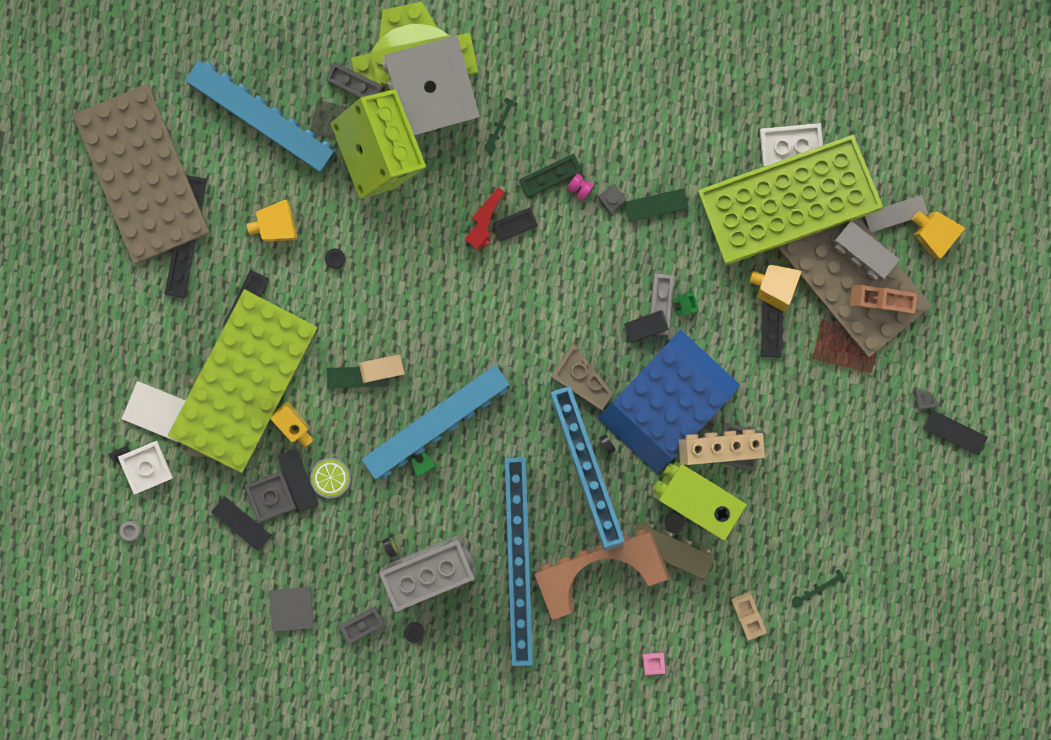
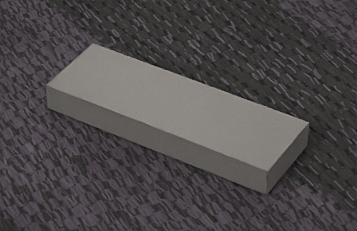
[863,195,928,233]
[650,273,675,336]

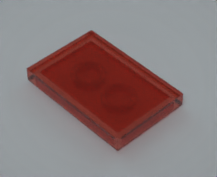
[812,319,877,373]

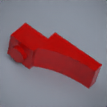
[465,187,505,251]

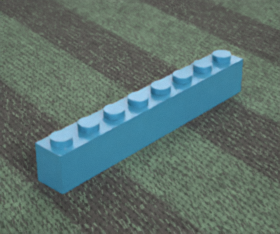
[185,61,336,174]
[361,365,510,480]
[550,386,625,552]

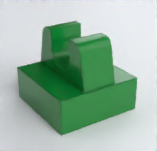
[673,292,699,315]
[411,452,436,477]

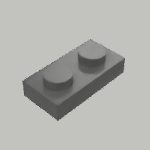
[339,606,385,644]

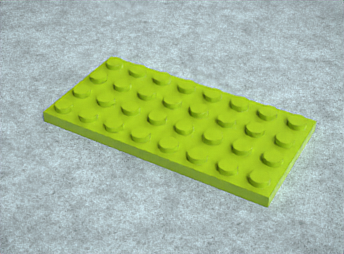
[698,134,883,265]
[167,289,318,473]

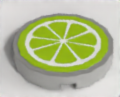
[310,457,351,498]

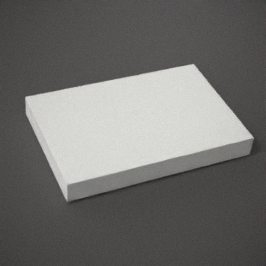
[760,123,823,167]
[122,381,186,442]

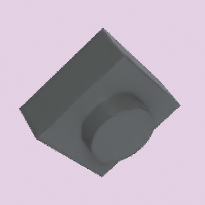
[598,184,627,213]

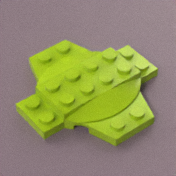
[351,2,478,93]

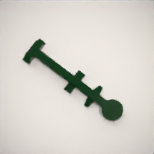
[485,98,518,153]
[792,569,846,607]

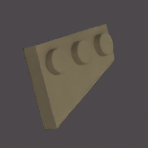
[551,343,613,411]

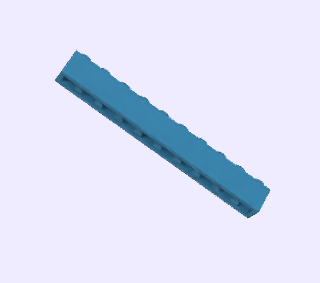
[505,457,533,666]

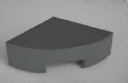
[914,390,939,410]

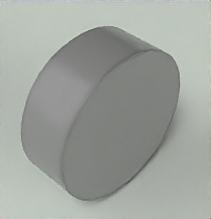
[119,521,141,541]

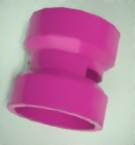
[566,173,594,201]

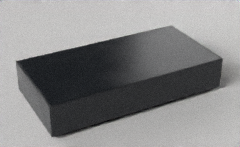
[493,207,538,242]
[624,310,669,343]

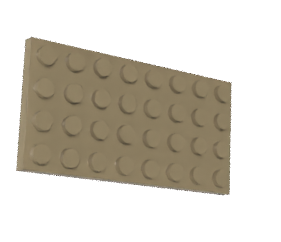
[73,84,210,265]
[777,218,932,358]

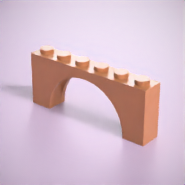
[535,529,669,620]

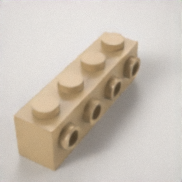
[679,429,765,465]

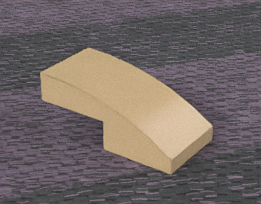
[359,355,404,383]
[731,592,767,641]

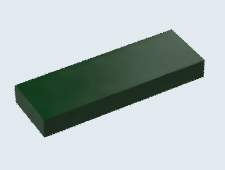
[519,153,583,198]
[624,188,689,222]
[327,367,389,388]

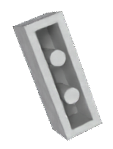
[832,221,900,280]

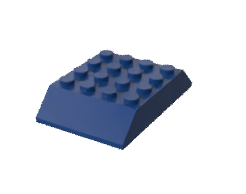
[598,329,740,473]

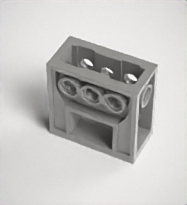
[379,533,477,612]

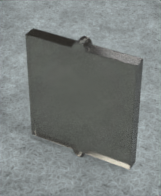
[310,100,349,139]

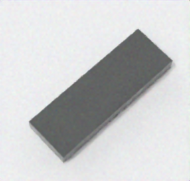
[326,62,386,98]

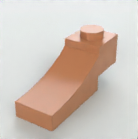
[850,285,917,314]

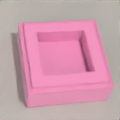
[643,652,665,675]

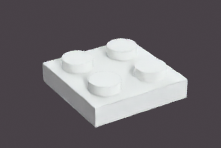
[118,441,173,494]

